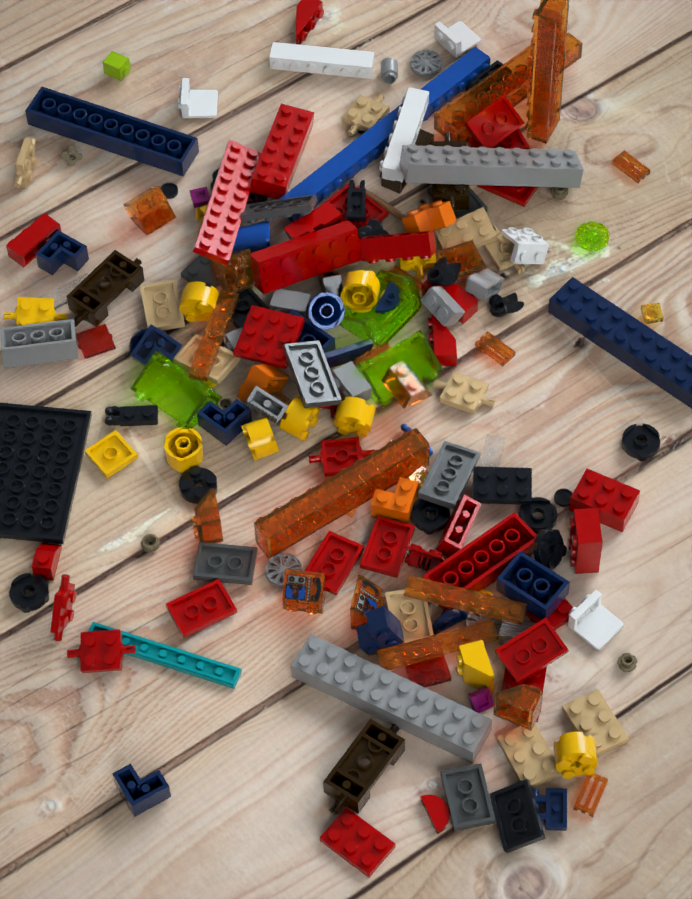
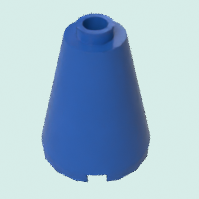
[233,221,270,254]
[308,292,345,329]

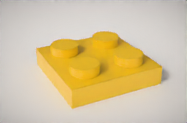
[85,430,138,479]

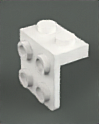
[434,21,481,58]
[178,78,218,118]
[501,227,549,264]
[568,590,623,650]

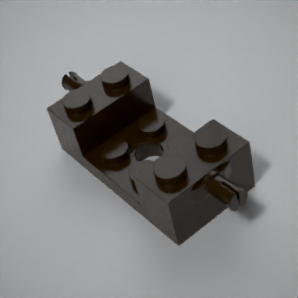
[431,132,469,211]
[66,250,145,327]
[323,718,405,815]

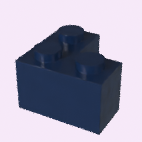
[36,230,89,275]
[130,324,182,367]
[197,399,252,446]
[356,606,404,655]
[112,764,171,817]

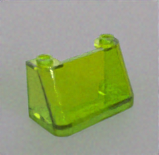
[339,270,422,348]
[356,330,443,407]
[130,351,222,429]

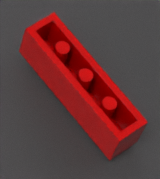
[359,230,436,264]

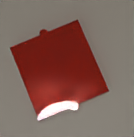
[76,324,116,359]

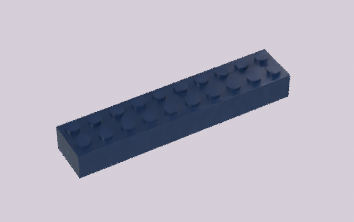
[25,87,199,177]
[548,277,692,409]

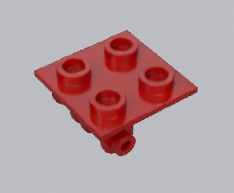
[404,543,445,571]

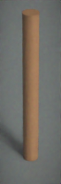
[357,185,407,221]

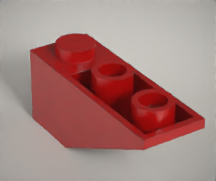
[296,0,324,45]
[428,313,457,367]

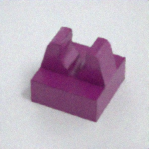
[189,186,210,208]
[468,686,494,713]

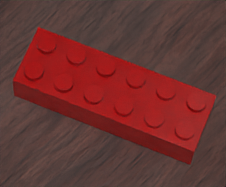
[250,103,315,200]
[249,220,362,294]
[422,512,537,611]

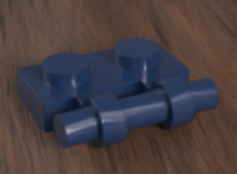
[532,788,567,831]

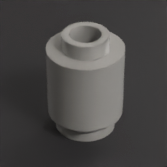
[381,58,398,84]

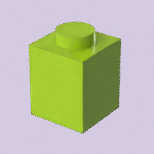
[103,51,131,81]

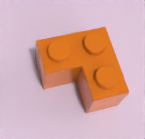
[401,200,457,233]
[237,364,290,403]
[370,477,419,524]

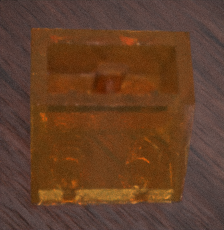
[123,186,176,235]

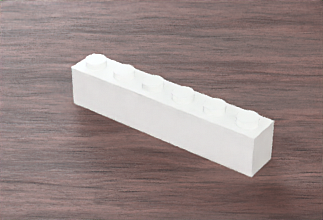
[269,42,375,79]
[379,87,429,183]

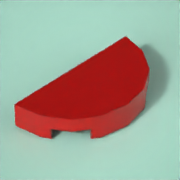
[420,794,450,834]

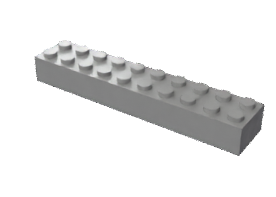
[399,144,584,188]
[291,634,492,764]

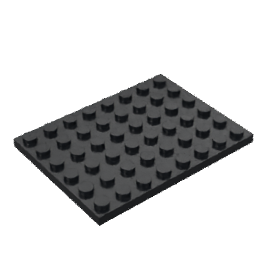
[0,403,92,544]

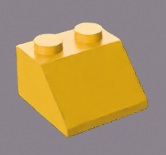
[455,640,494,695]

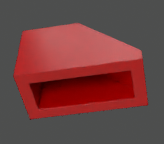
[32,543,62,581]

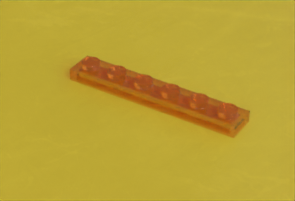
[188,291,239,381]
[404,575,527,625]
[376,619,499,670]

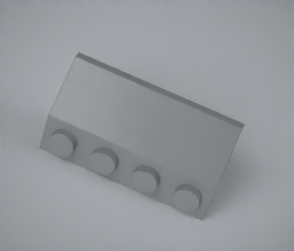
[0,319,79,368]

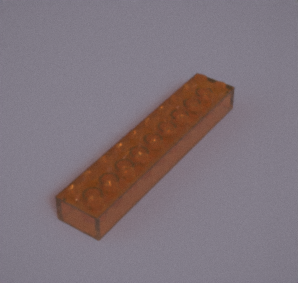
[525,0,569,144]
[434,25,583,142]
[254,428,430,559]

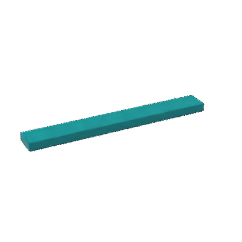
[88,622,242,689]

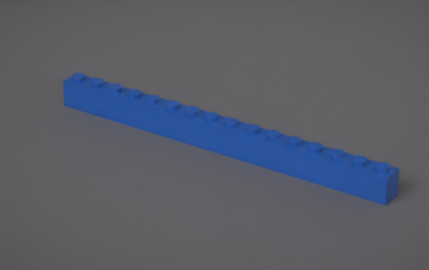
[278,47,490,223]

